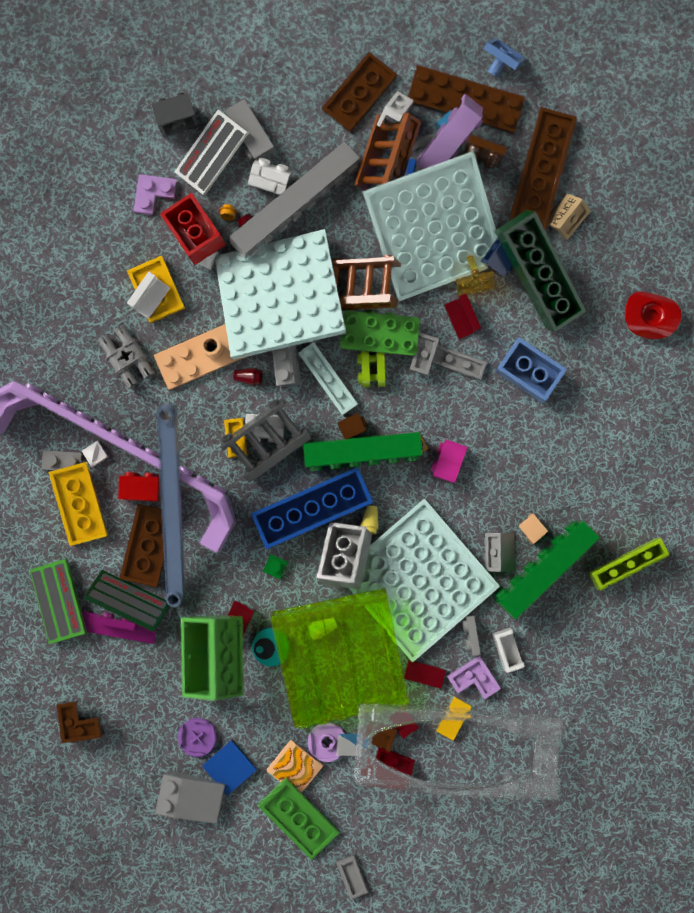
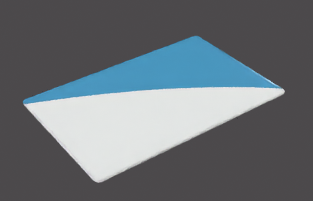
[336,734,367,756]

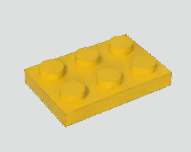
[127,255,185,324]

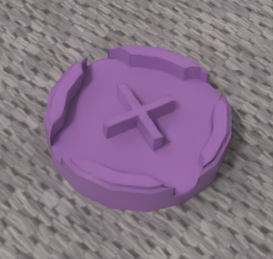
[178,717,217,757]

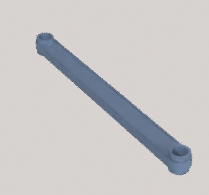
[157,403,186,607]

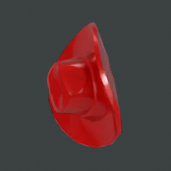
[625,291,681,339]

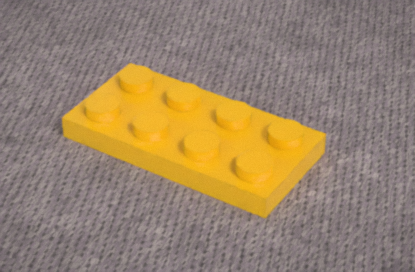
[48,462,108,546]

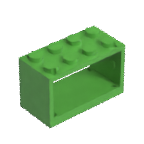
[181,615,244,700]

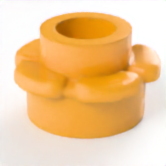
[219,204,237,221]

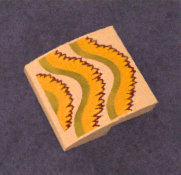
[267,740,323,792]

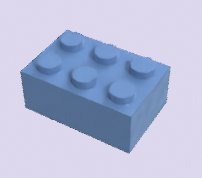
[495,337,567,403]

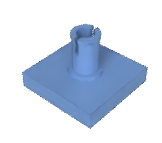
[483,37,526,77]

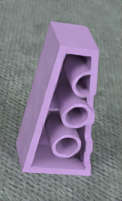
[416,94,483,170]

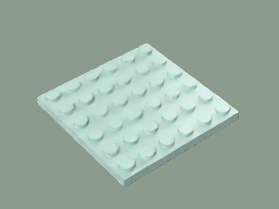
[363,152,497,301]
[215,229,346,360]
[349,499,500,662]

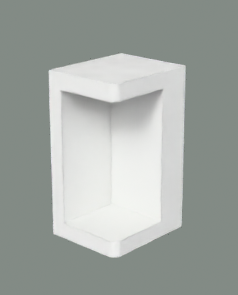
[492,628,525,673]

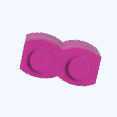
[430,439,467,484]

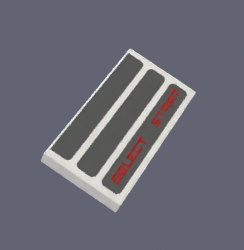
[175,110,249,195]

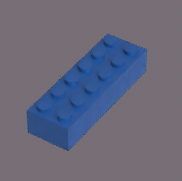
[251,467,373,549]

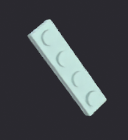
[298,342,358,416]

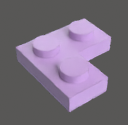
[134,174,177,215]
[447,655,501,699]

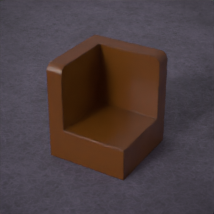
[371,722,397,752]

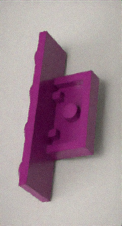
[82,611,158,644]

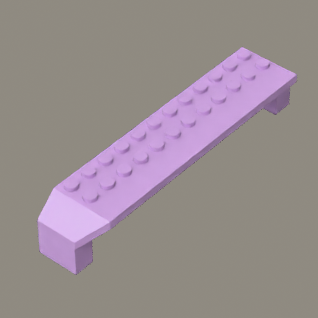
[0,381,237,553]

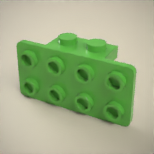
[340,310,420,356]

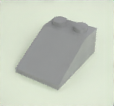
[155,771,225,823]

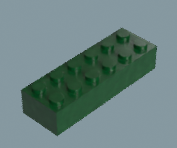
[494,210,586,332]

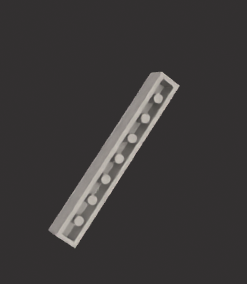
[230,141,360,259]

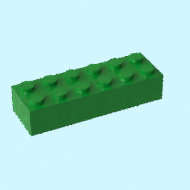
[303,432,422,472]
[494,521,600,620]

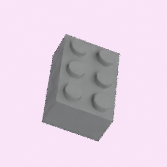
[317,522,372,590]

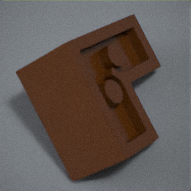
[56,701,105,744]

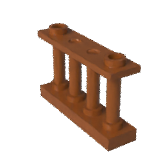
[354,113,421,191]
[331,255,401,310]

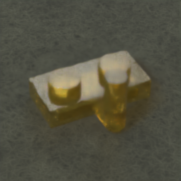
[456,255,495,297]

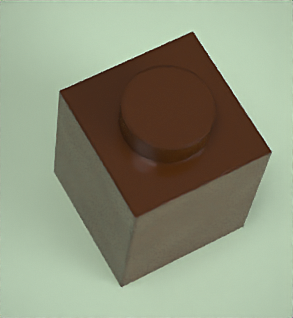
[337,413,368,439]

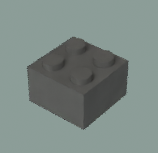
[151,93,199,138]

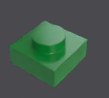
[263,554,288,579]

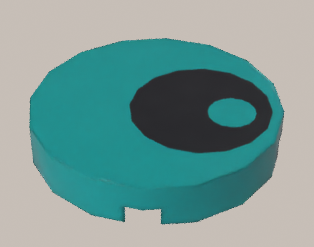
[252,627,290,667]

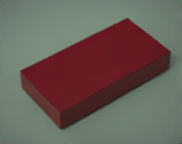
[404,659,446,689]

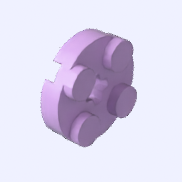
[308,722,345,762]

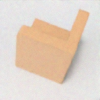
[519,514,548,544]

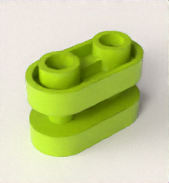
[357,351,385,388]

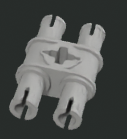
[98,325,155,389]

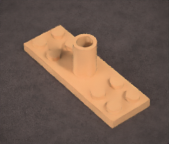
[154,324,248,390]

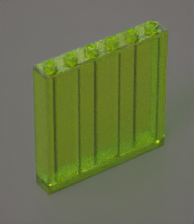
[270,588,409,729]

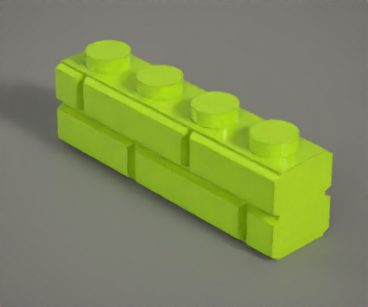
[588,538,670,591]

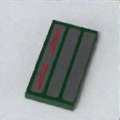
[84,570,170,632]

